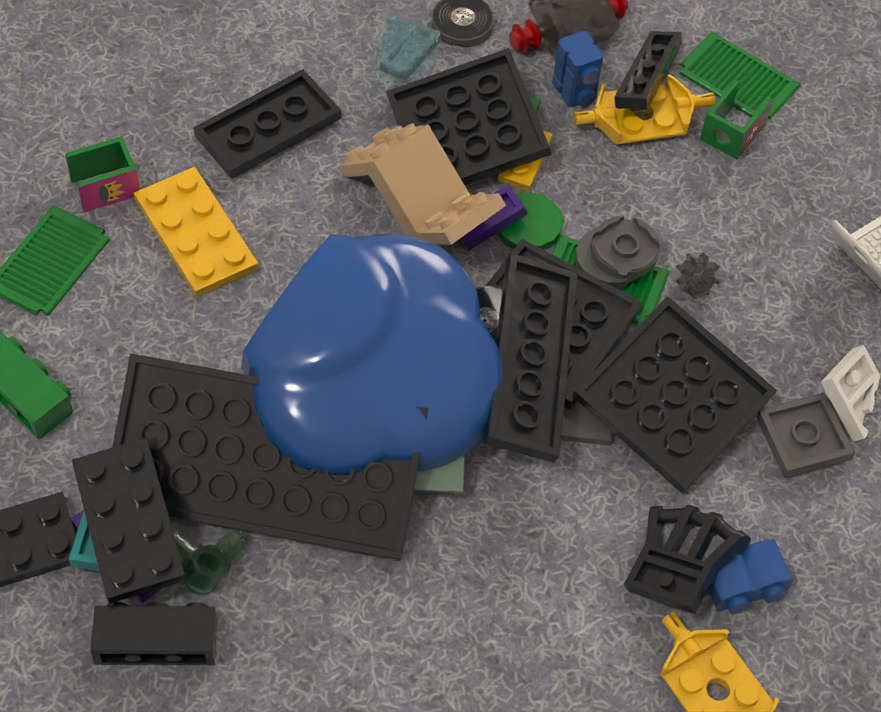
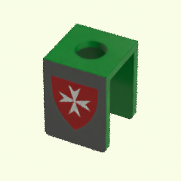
[700,80,773,160]

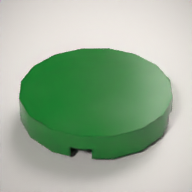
[497,192,563,250]

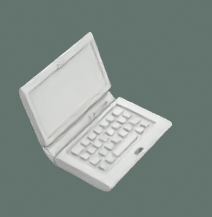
[832,216,881,289]

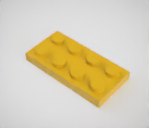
[134,167,259,298]

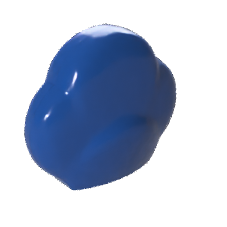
[241,233,503,475]

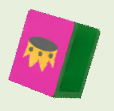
[65,136,140,213]

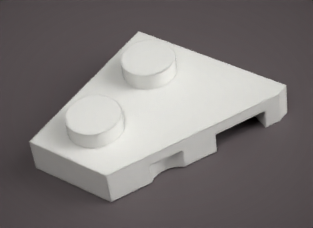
[821,345,880,441]

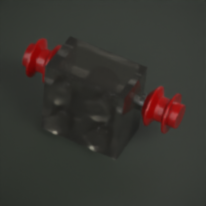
[509,0,628,60]

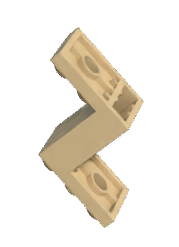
[339,123,506,245]

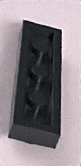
[614,31,682,111]

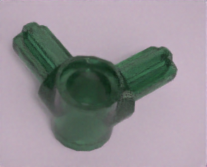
[172,528,248,595]

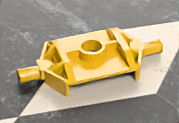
[573,74,715,144]
[660,612,779,712]

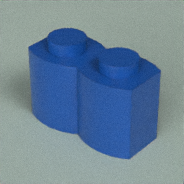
[703,539,793,614]

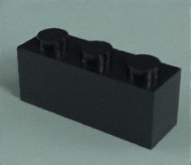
[90,602,217,666]

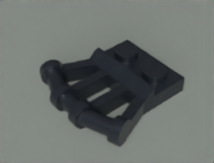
[624,505,751,614]

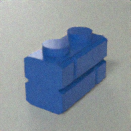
[552,31,604,108]

